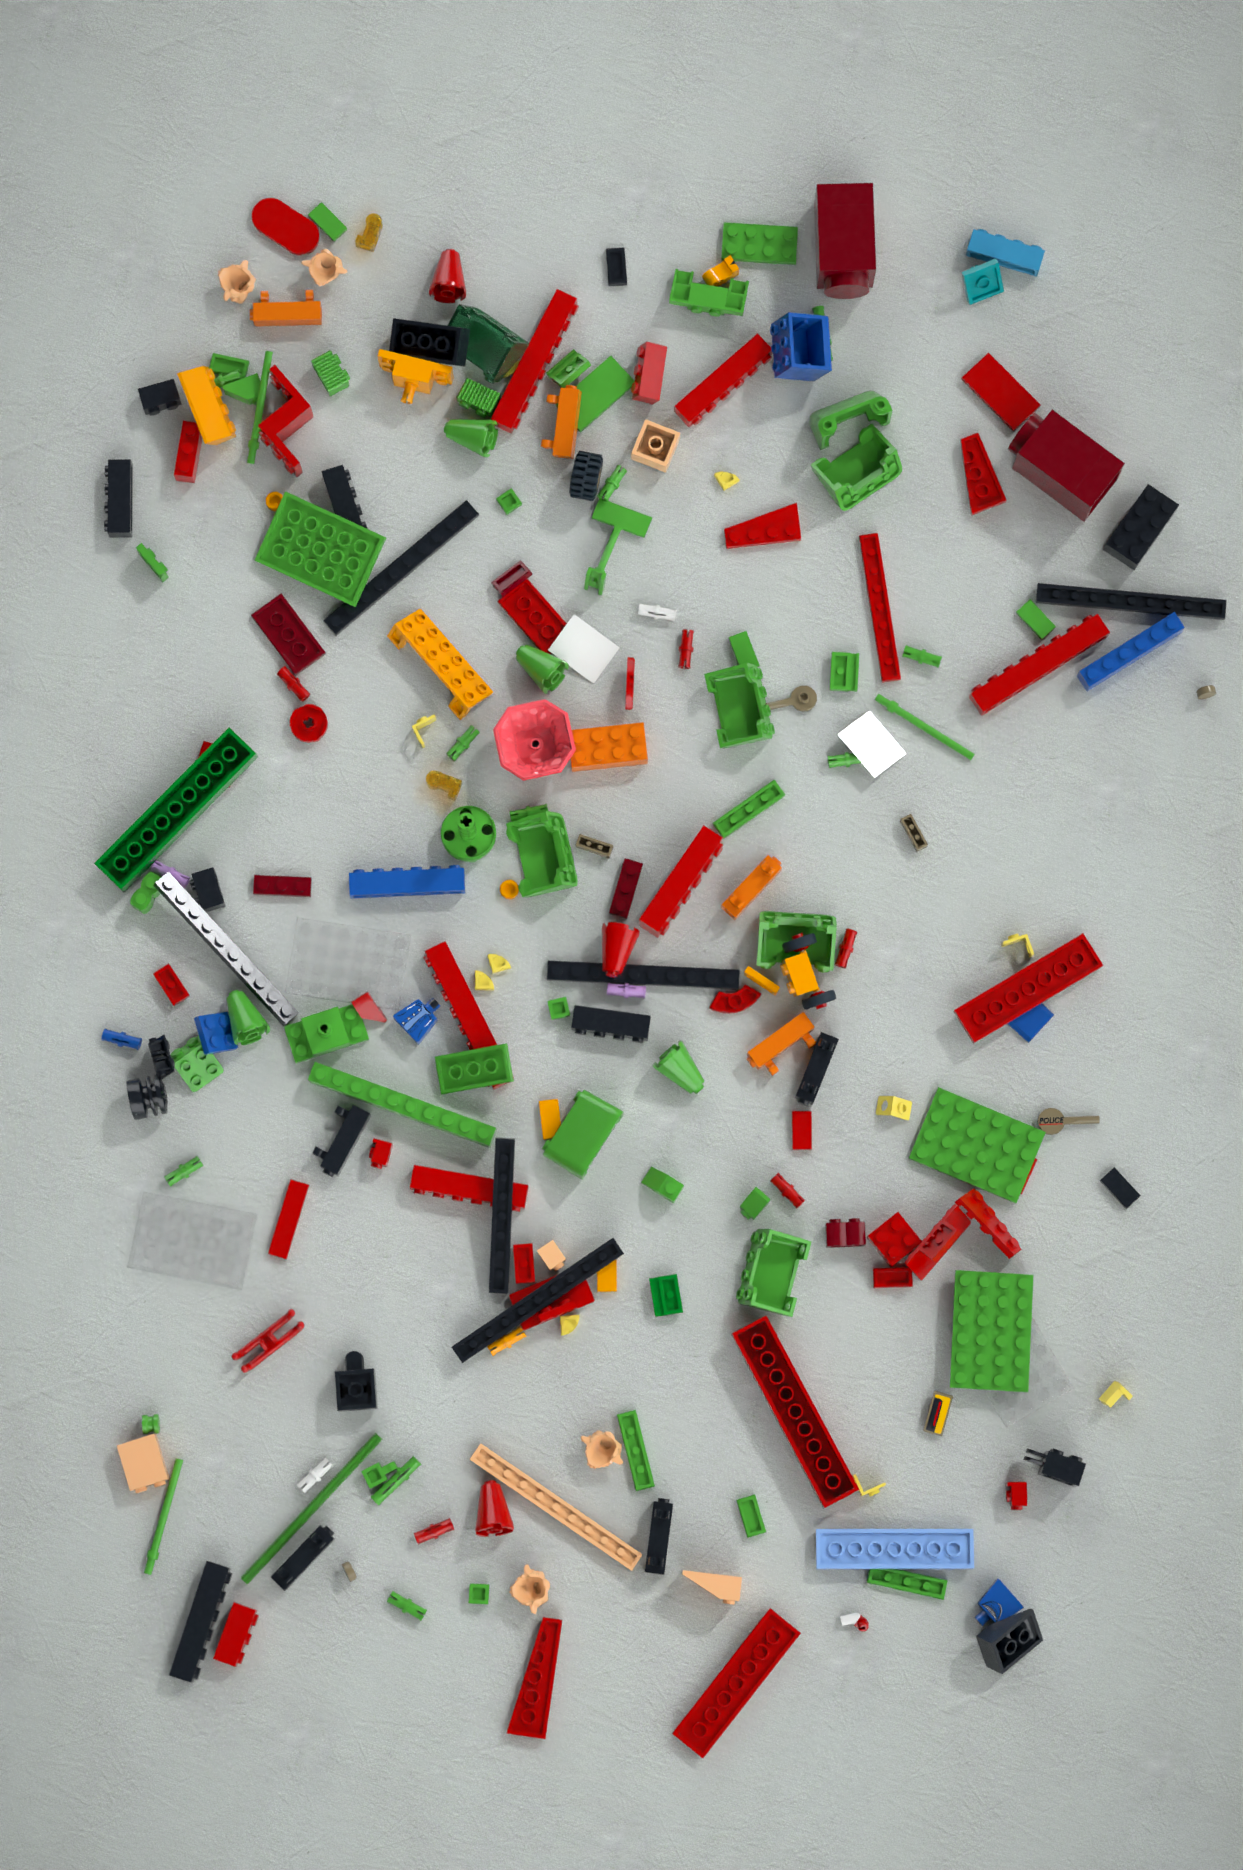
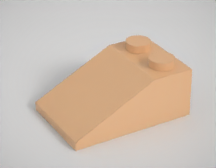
[682,1570,742,1605]

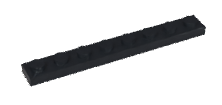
[489,1137,515,1294]

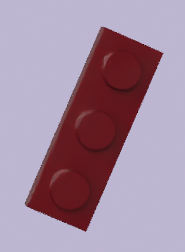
[609,858,643,919]
[253,875,312,897]

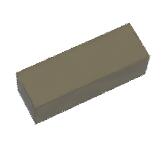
[900,814,928,852]
[576,834,613,859]

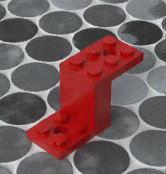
[258,365,314,477]

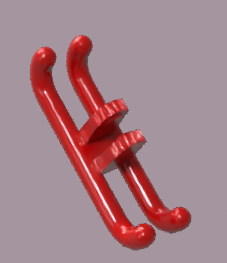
[231,1309,305,1373]

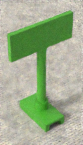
[584,499,652,596]

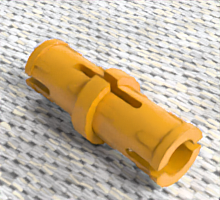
[488,1326,526,1356]

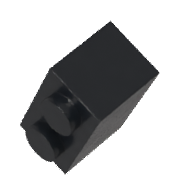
[138,379,182,416]
[190,867,226,912]

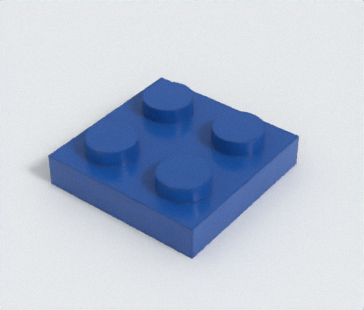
[194,1012,238,1055]

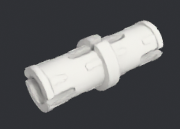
[638,603,677,622]
[297,1457,334,1493]

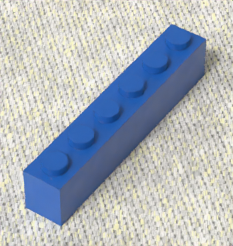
[1077,612,1185,692]
[349,865,465,899]

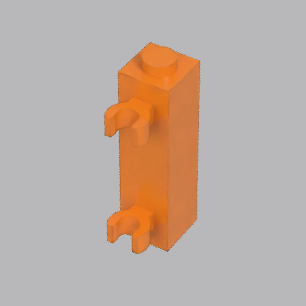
[250,290,322,327]
[541,385,582,459]
[721,855,782,920]
[746,1012,816,1076]

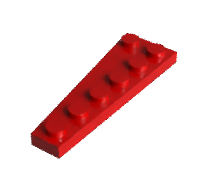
[507,1617,563,1739]

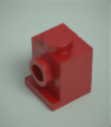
[369,1138,393,1169]
[1005,1482,1027,1510]

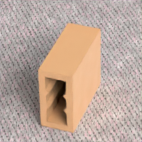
[117,1434,170,1494]

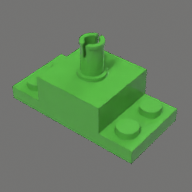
[284,1004,369,1064]

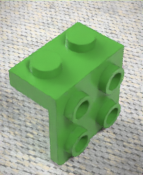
[171,1035,224,1092]

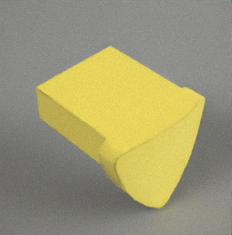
[1099,1381,1133,1408]

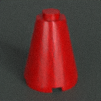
[429,249,466,304]
[602,922,640,978]
[475,1480,514,1537]

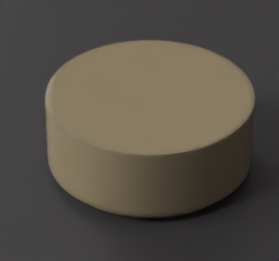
[1196,685,1216,700]
[341,1561,357,1582]

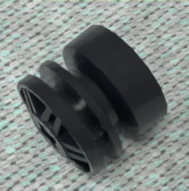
[126,1074,168,1120]

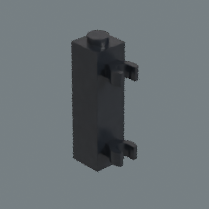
[795,1032,839,1106]
[312,1104,371,1177]
[645,1498,673,1575]
[271,1525,335,1591]

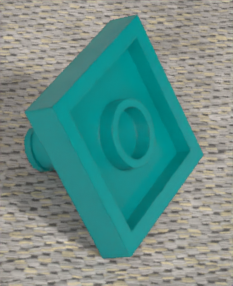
[961,259,1004,305]

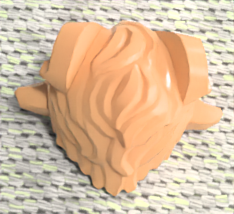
[301,249,347,286]
[218,260,256,304]
[581,1430,623,1469]
[509,1564,550,1614]

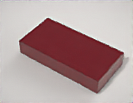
[491,560,533,597]

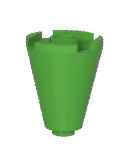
[444,419,498,458]
[516,645,569,694]
[226,990,270,1045]
[652,1040,704,1094]

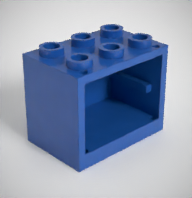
[770,312,832,381]

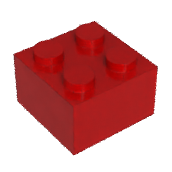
[866,1212,922,1268]

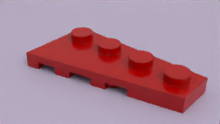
[960,433,1007,516]
[724,502,801,549]
[954,1188,1022,1259]

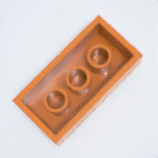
[571,722,648,772]

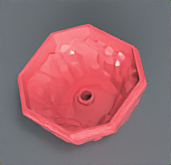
[493,699,576,781]

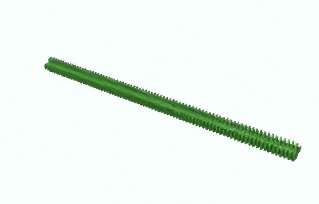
[241,1433,383,1584]

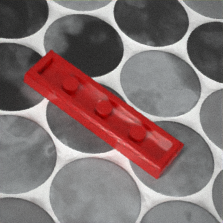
[268,1179,310,1260]

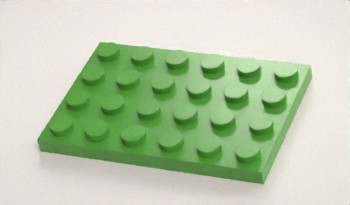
[255,491,386,607]
[909,1087,1046,1204]
[949,1270,1034,1393]

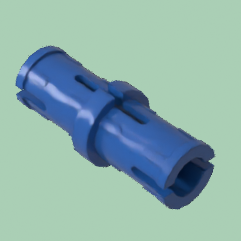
[102,1028,142,1050]

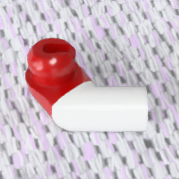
[840,1613,869,1632]

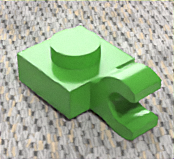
[361,1461,398,1489]

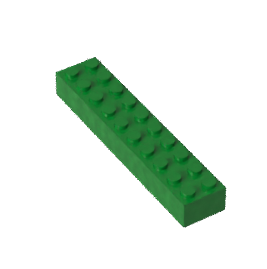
[94,727,258,892]

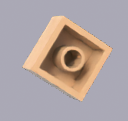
[631,419,680,473]

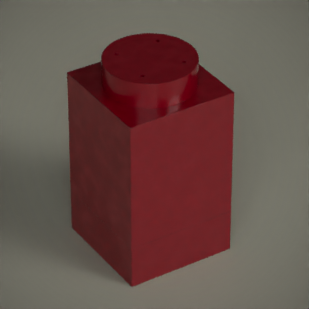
[814,183,876,299]
[1008,409,1125,522]

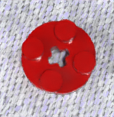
[290,704,328,743]

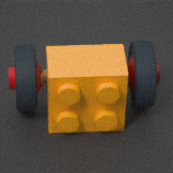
[780,933,837,1010]

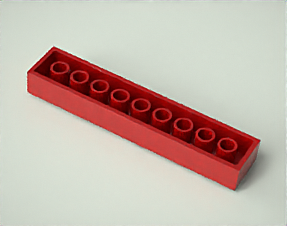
[731,1315,859,1508]

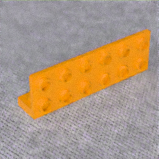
[387,609,493,720]

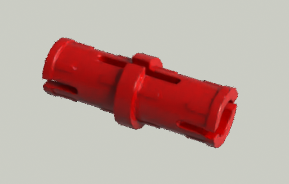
[678,629,694,669]
[277,666,311,702]
[834,928,858,969]
[770,1172,805,1209]
[414,1518,455,1545]

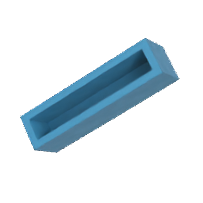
[966,229,1045,277]

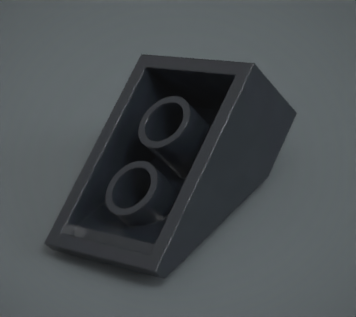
[976,1608,1043,1674]

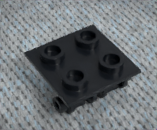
[148,1034,175,1080]

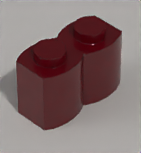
[825,1218,866,1248]

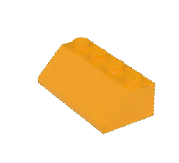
[177,366,236,446]

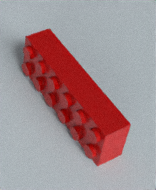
[639,825,723,938]

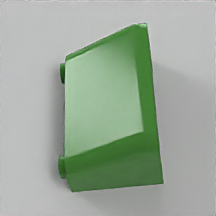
[809,390,893,450]
[811,424,902,511]
[506,811,578,898]
[756,911,837,973]
[542,1089,624,1180]

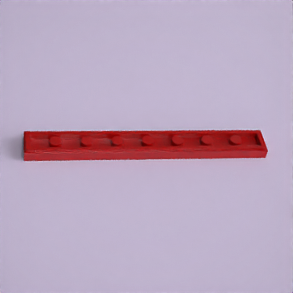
[859,533,901,683]

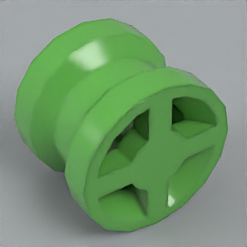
[142,1414,160,1434]

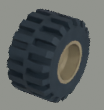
[569,450,603,501]

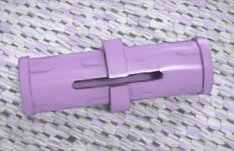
[151,860,190,888]
[607,983,646,998]

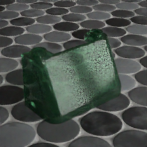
[447,304,529,384]

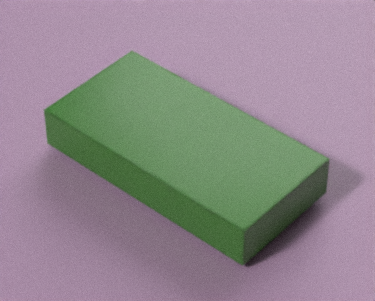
[308,202,347,242]
[209,353,250,378]
[1016,599,1056,640]
[728,631,760,667]
[736,1494,766,1538]

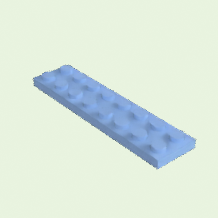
[816,1529,974,1569]

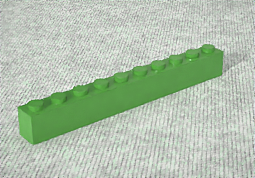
[308,1062,497,1148]

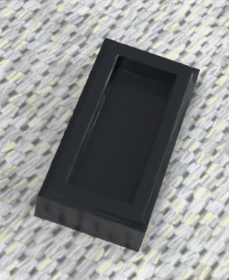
[606,247,627,286]
[1100,1167,1141,1209]

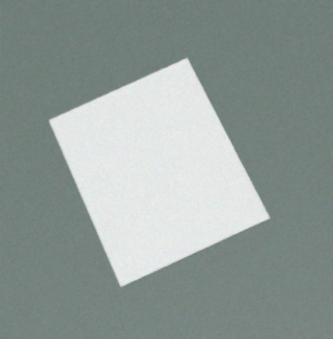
[548,614,620,684]
[838,711,906,778]

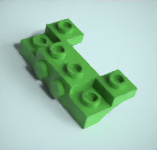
[669,269,749,317]

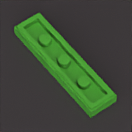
[712,780,785,839]
[617,1410,655,1491]
[866,1569,948,1600]

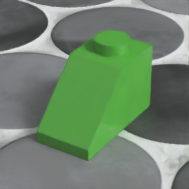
[222,373,267,405]
[641,1166,684,1204]
[739,1187,771,1220]

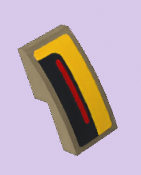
[923,1391,953,1436]

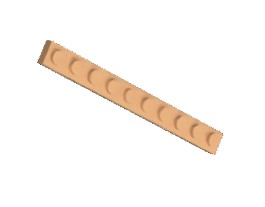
[470,1443,643,1571]

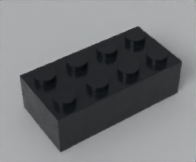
[389,318,470,367]
[1103,484,1179,571]

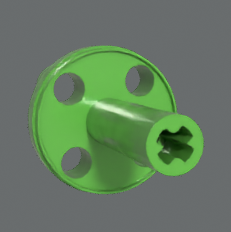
[441,806,496,862]

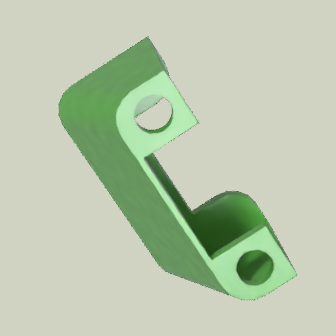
[704,663,775,749]
[736,1229,812,1317]

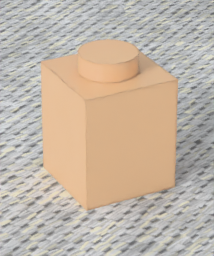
[537,1240,566,1272]

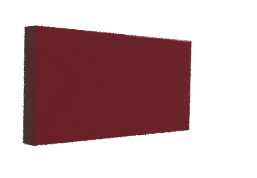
[251,593,326,676]

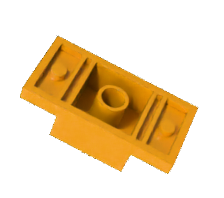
[378,349,454,404]

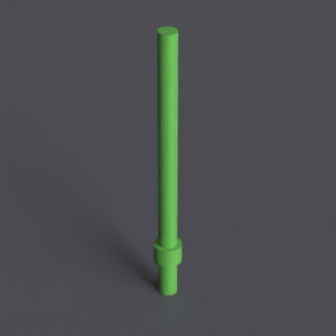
[247,351,273,464]
[875,693,975,760]
[144,1458,183,1575]

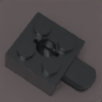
[335,1351,378,1412]
[1023,1448,1086,1487]

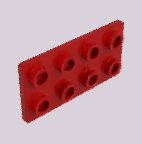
[905,1204,971,1281]
[509,1275,595,1331]

